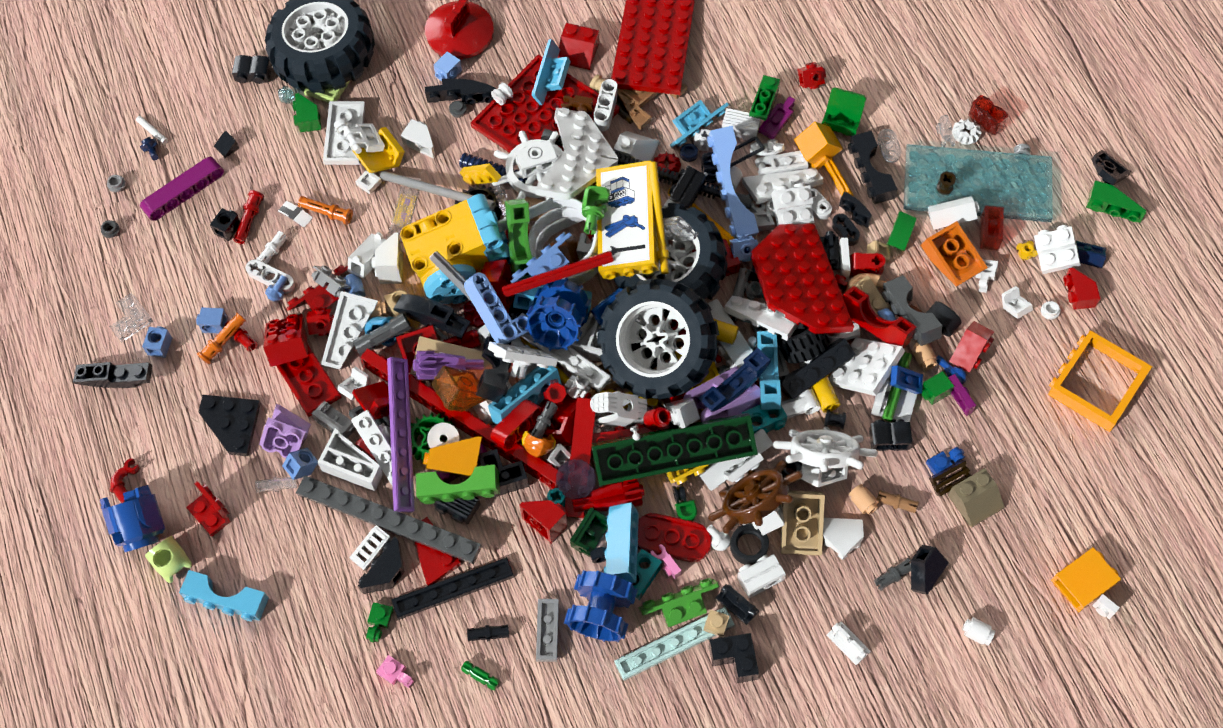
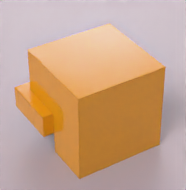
[794,121,843,170]

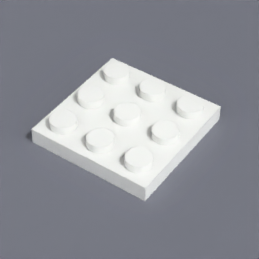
[829,337,905,396]

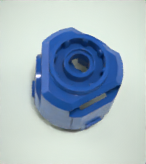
[100,485,165,553]

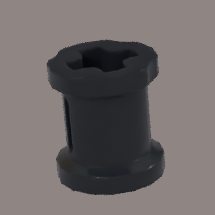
[824,409,847,430]

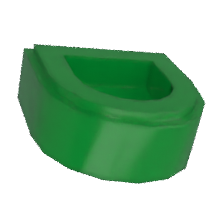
[675,500,697,521]

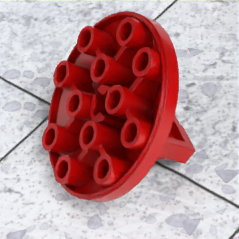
[425,0,494,59]

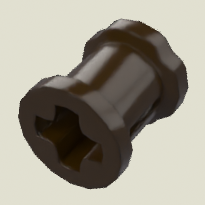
[936,171,956,195]

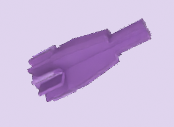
[413,351,484,380]

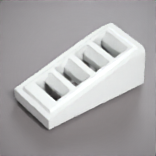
[349,525,392,571]

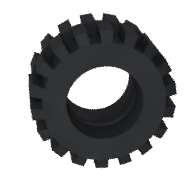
[777,323,830,363]

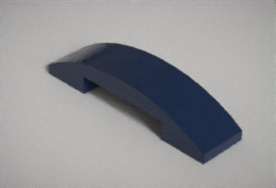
[698,348,771,412]

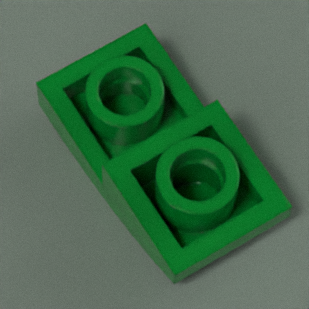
[887,211,917,251]

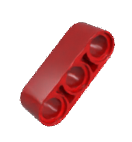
[490,399,544,449]

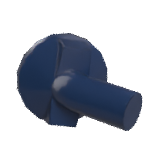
[140,137,158,160]

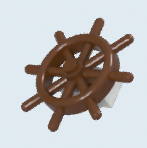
[708,460,803,535]

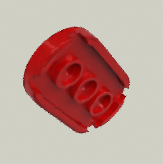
[638,513,712,562]

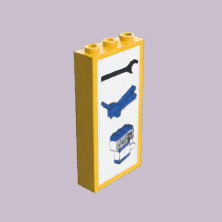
[596,160,659,279]

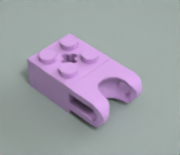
[683,366,760,422]

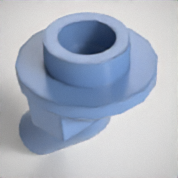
[265,275,288,301]

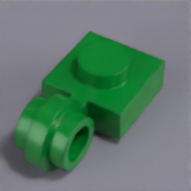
[366,602,394,643]

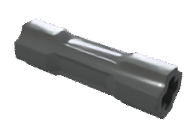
[353,313,411,355]

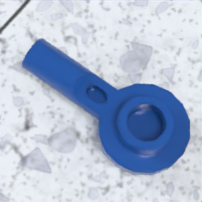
[936,355,966,384]

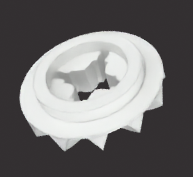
[952,119,981,145]

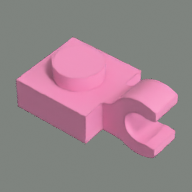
[651,544,681,579]
[376,655,414,688]

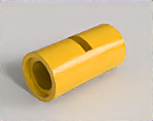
[714,319,739,345]
[811,375,841,413]

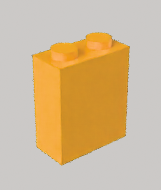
[1051,547,1121,612]

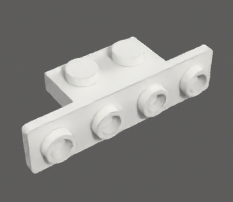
[351,410,392,485]
[700,429,773,491]

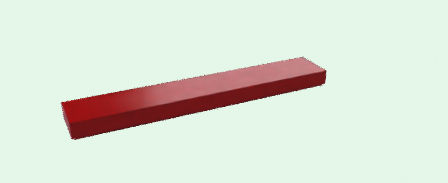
[565,397,596,518]

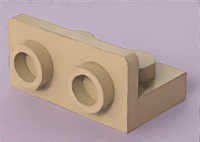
[848,275,889,315]

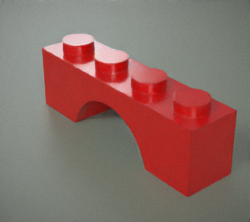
[843,286,917,349]

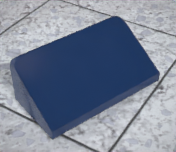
[1076,241,1106,268]

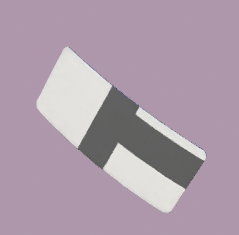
[278,201,313,227]

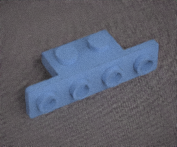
[511,232,572,287]

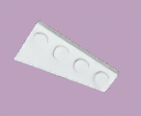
[321,291,378,370]

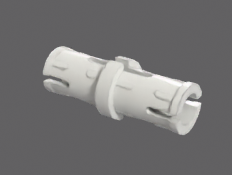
[256,231,288,264]

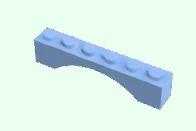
[707,126,759,238]

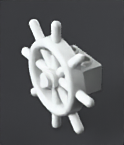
[492,131,563,200]
[773,427,878,487]

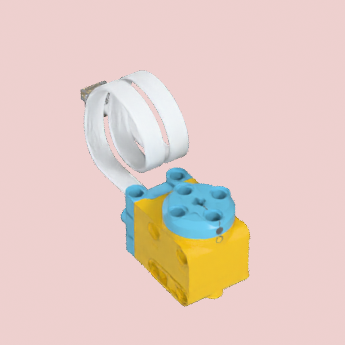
[400,194,599,304]

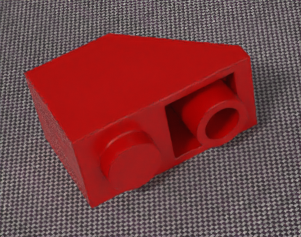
[1063,267,1101,310]

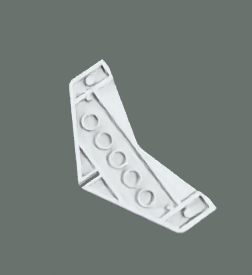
[536,107,618,200]

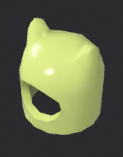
[145,536,192,583]

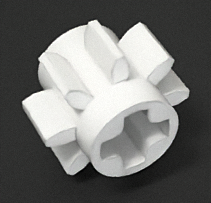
[694,129,711,152]
[565,375,591,398]

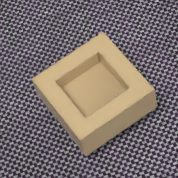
[703,610,730,637]

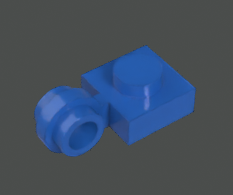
[926,447,965,475]

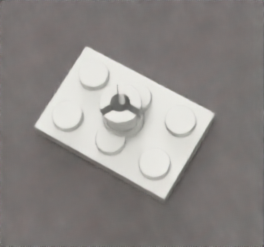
[488,342,558,379]

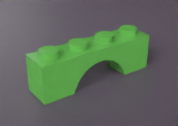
[505,198,532,279]
[416,465,500,504]

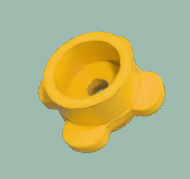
[1016,241,1038,260]

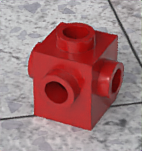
[797,62,826,89]
[306,307,334,336]

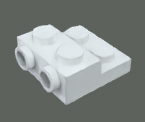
[771,183,815,226]
[1034,225,1081,274]

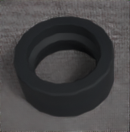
[730,524,769,565]

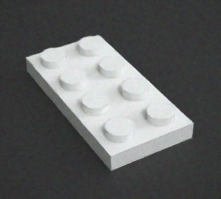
[323,101,366,165]

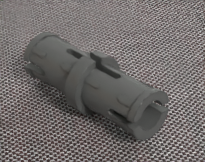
[530,401,559,439]
[874,558,911,591]

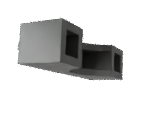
[882,275,942,346]

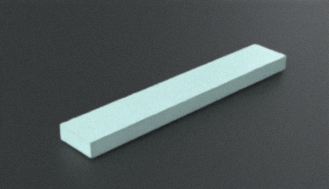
[614,607,735,681]

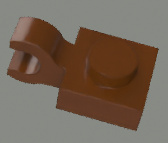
[561,95,593,114]

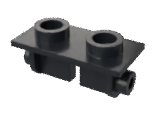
[820,231,841,270]
[715,584,759,625]

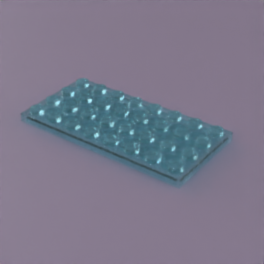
[903,144,1053,222]

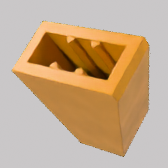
[423,436,482,477]

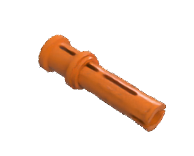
[298,196,353,225]
[196,313,246,365]

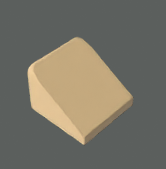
[867,240,890,263]

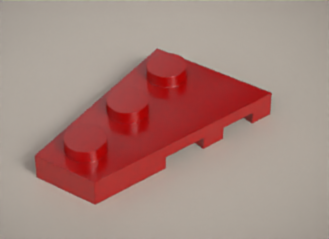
[414,517,461,586]

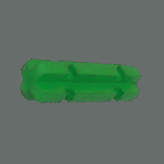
[461,661,499,690]

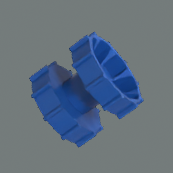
[525,278,592,351]
[564,570,638,642]

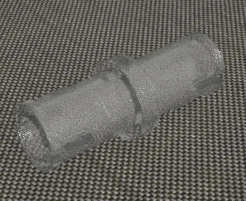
[255,476,297,493]

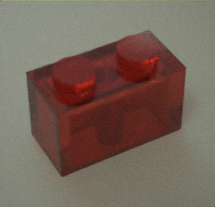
[980,206,1004,250]

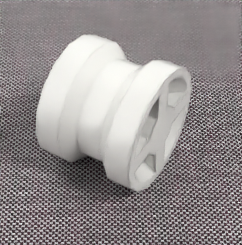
[491,83,513,105]

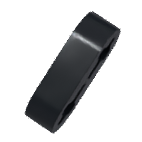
[832,214,860,246]

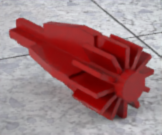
[572,479,645,512]

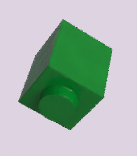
[922,371,954,405]

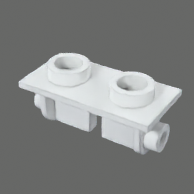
[827,621,871,665]

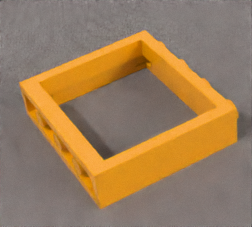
[1048,330,1152,432]

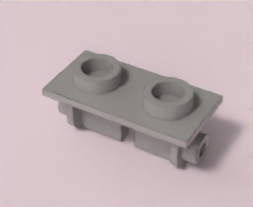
[311,265,351,297]

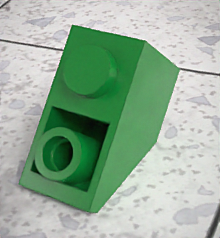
[293,93,321,133]

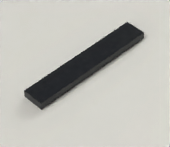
[391,557,514,620]

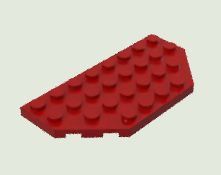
[751,223,854,334]

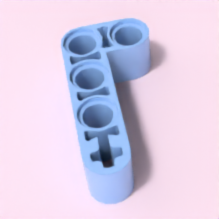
[464,272,528,344]

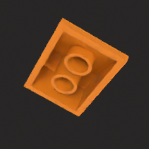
[920,221,988,287]

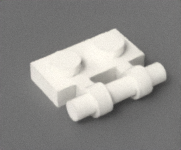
[343,123,385,154]

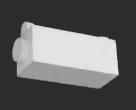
[928,196,980,230]
[348,232,386,279]

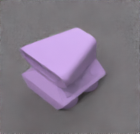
[259,404,311,459]

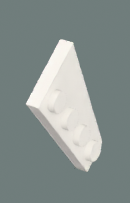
[742,168,823,205]
[724,295,800,341]

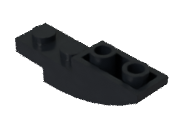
[425,78,496,105]
[393,294,471,339]
[73,362,153,388]

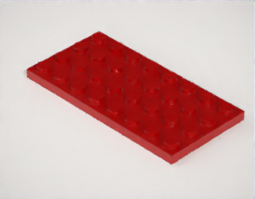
[611,0,695,95]

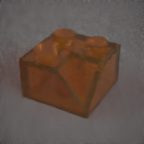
[431,366,487,412]

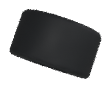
[926,301,962,337]

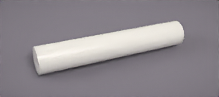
[136,116,168,145]

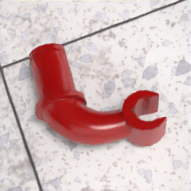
[110,458,140,503]

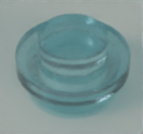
[278,86,294,104]

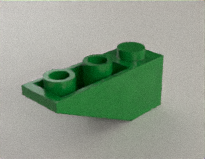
[749,75,780,121]
[1086,180,1146,223]

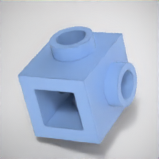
[729,234,758,262]

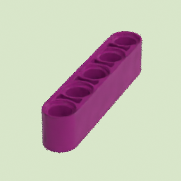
[140,156,224,221]

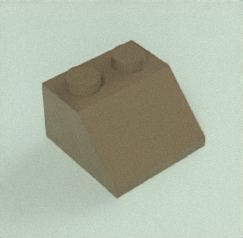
[948,468,1005,528]

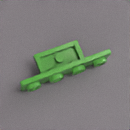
[638,578,719,627]

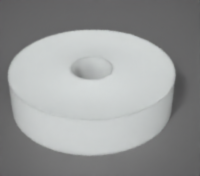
[427,423,459,448]

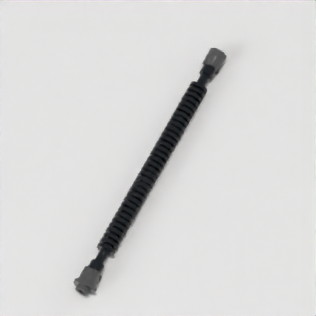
[541,129,753,210]

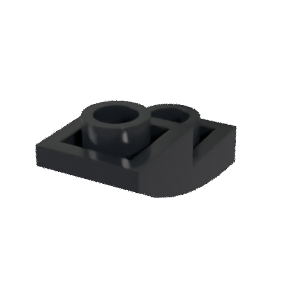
[839,191,872,228]

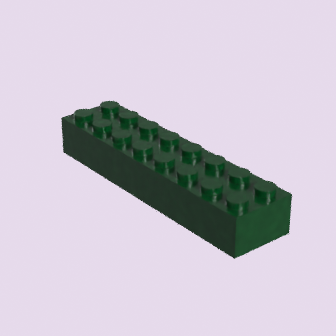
[592,413,758,486]

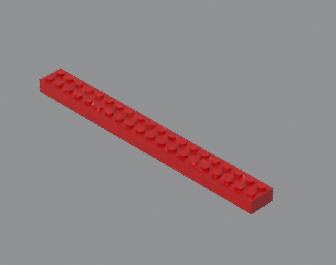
[360,348,565,489]

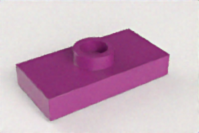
[948,374,976,416]

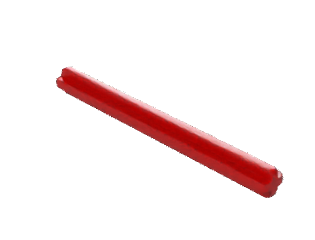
[502,251,614,297]

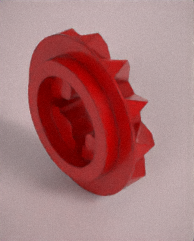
[653,151,681,175]

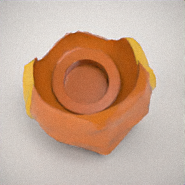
[522,431,556,457]

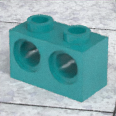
[742,404,788,434]
[633,549,662,601]

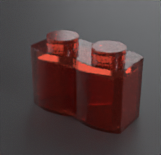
[968,95,1008,136]

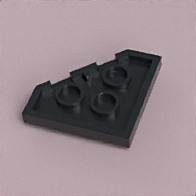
[198,395,261,456]

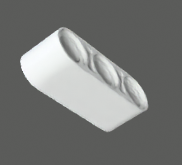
[594,79,617,131]

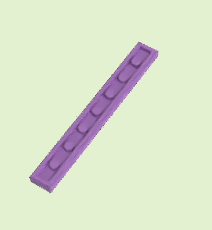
[387,357,415,513]

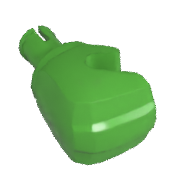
[582,186,610,235]

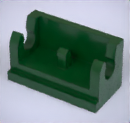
[570,507,608,557]

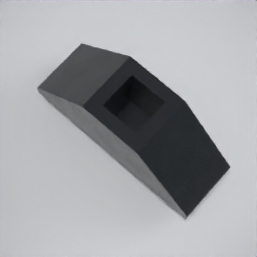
[358,537,405,594]

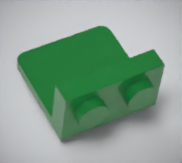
[821,87,866,136]

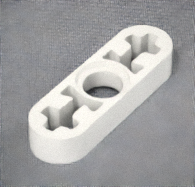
[246,259,295,294]

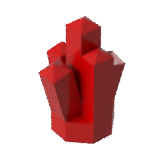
[543,379,568,407]

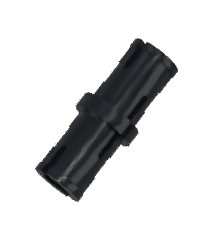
[467,624,509,642]

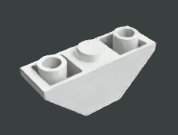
[664,398,700,428]

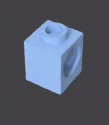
[433,52,462,81]

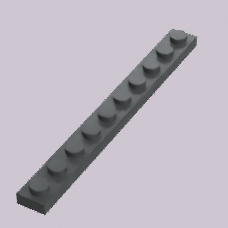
[296,476,482,565]

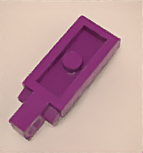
[758,96,795,139]

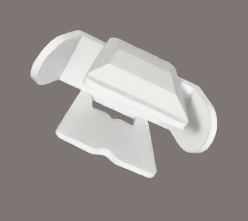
[590,391,647,427]

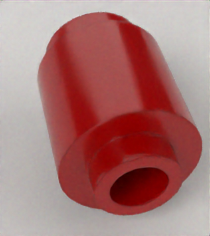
[644,407,671,430]

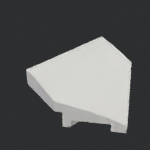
[823,518,864,560]

